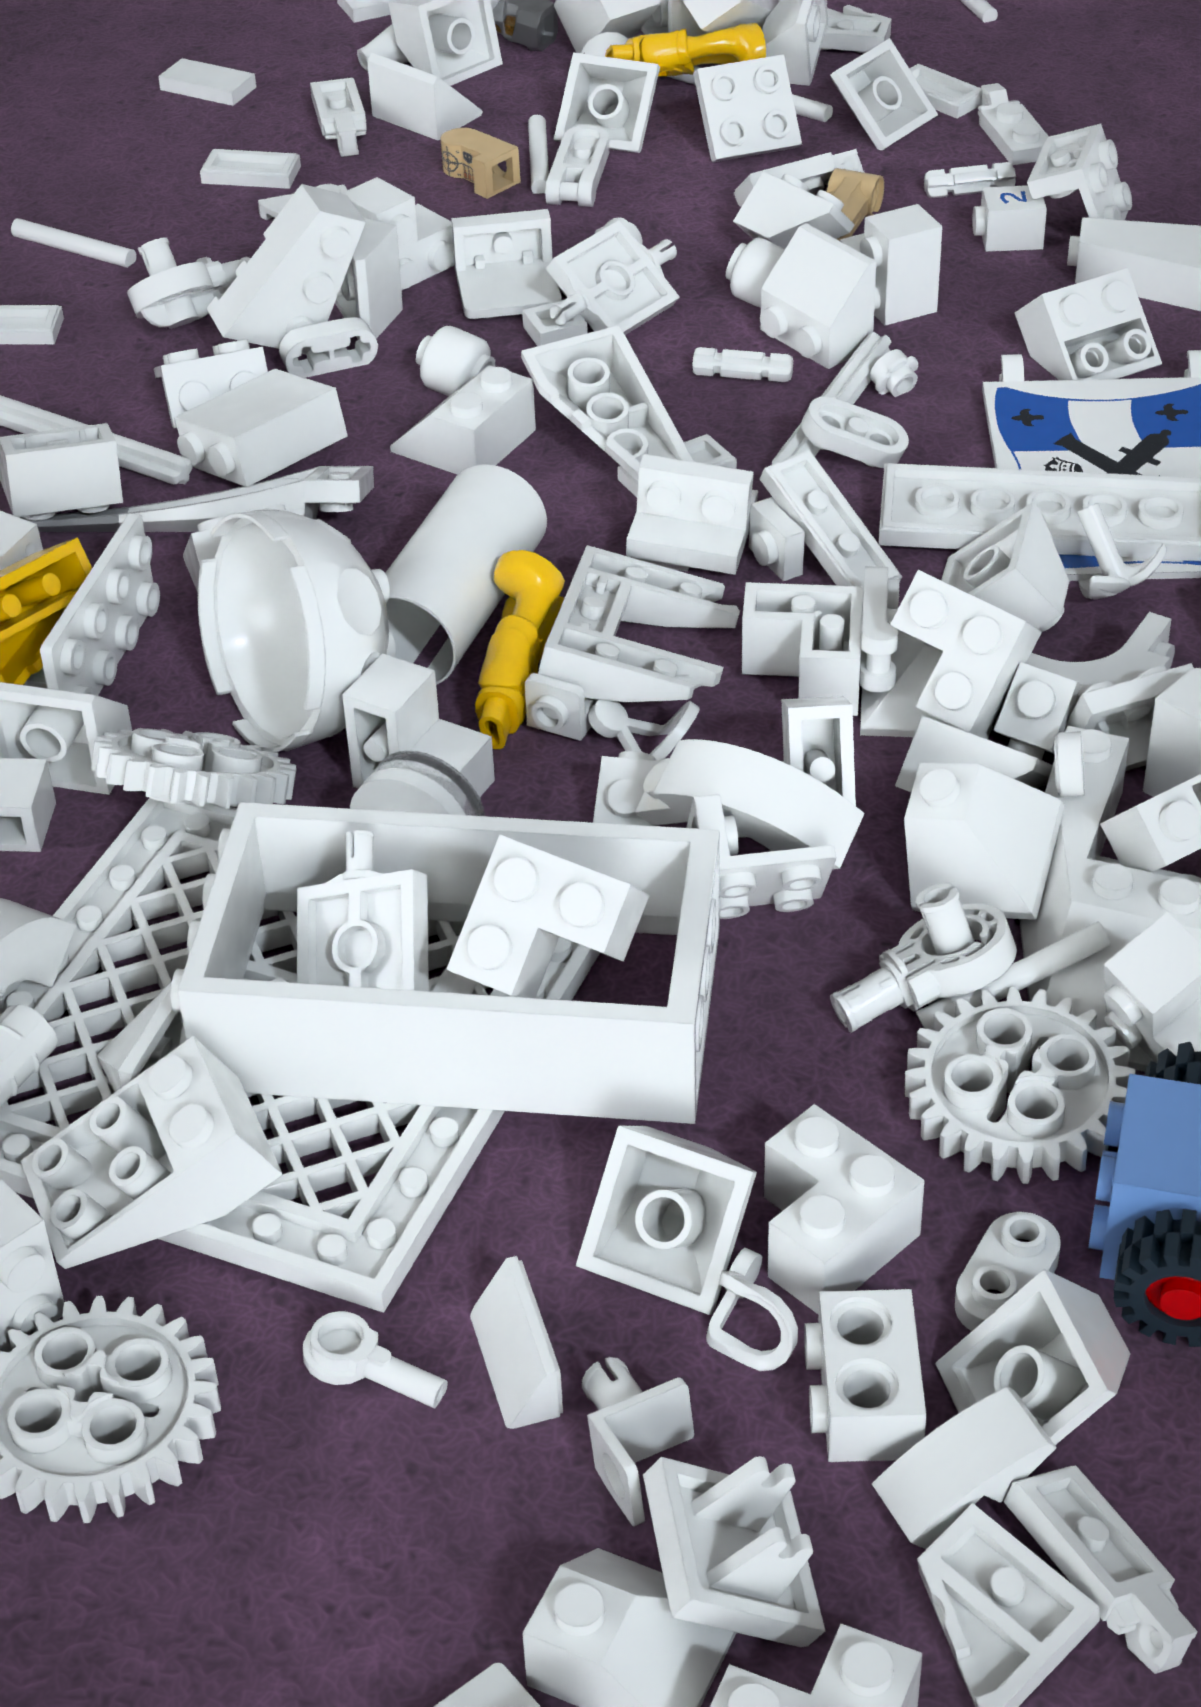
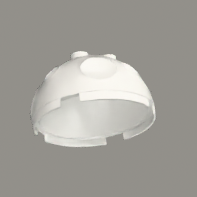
[198,508,396,752]

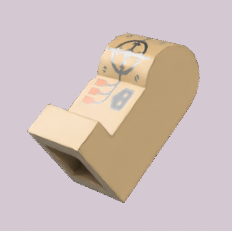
[440,128,521,199]

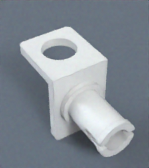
[582,1357,694,1527]

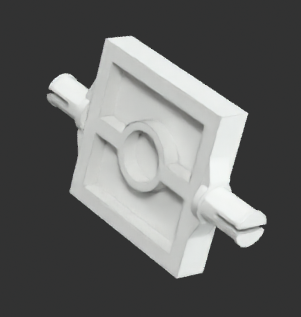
[545,220,680,335]
[297,830,429,991]

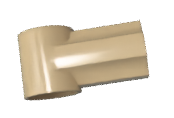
[827,168,884,241]

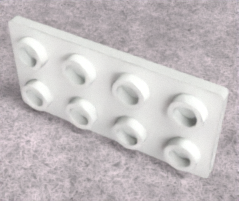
[25,513,160,696]

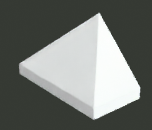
[97,982,183,1092]

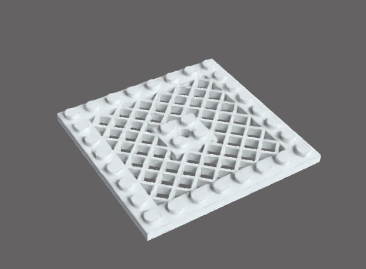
[0,798,600,1313]

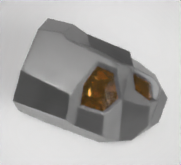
[492,0,558,51]

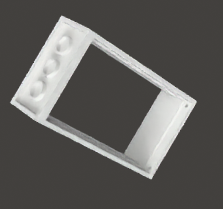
[171,802,720,1124]

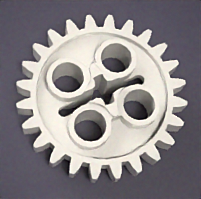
[91,728,296,809]
[905,987,1135,1184]
[0,1296,221,1523]

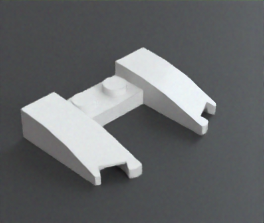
[538,545,740,702]

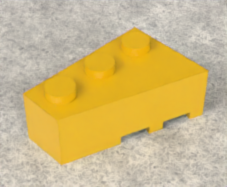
[0,537,92,685]

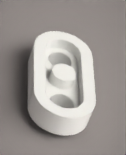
[801,396,909,468]
[955,1212,1061,1331]

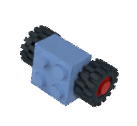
[1089,1041,1201,1347]

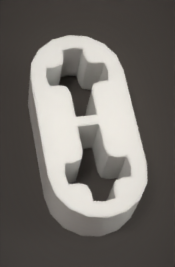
[279,317,378,378]

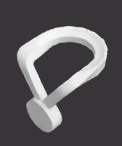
[588,700,700,761]
[706,1248,798,1371]

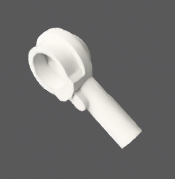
[303,1311,448,1409]

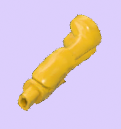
[605,23,766,77]
[475,550,565,750]

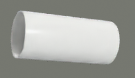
[385,464,547,685]

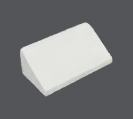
[470,1256,563,1429]

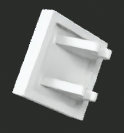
[693,54,802,162]
[643,1456,825,1647]

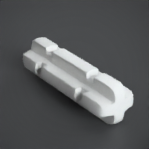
[924,162,1016,198]
[692,347,793,382]

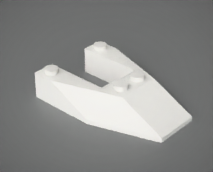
[1019,726,1201,1072]

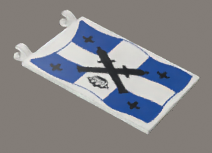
[982,350,1201,581]

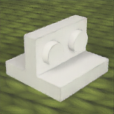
[626,454,758,575]

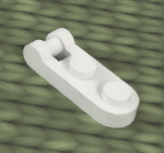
[546,124,609,207]
[859,566,900,692]

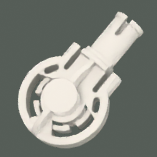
[127,238,251,329]
[830,883,1017,1033]

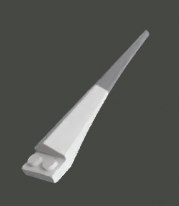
[19,466,374,532]

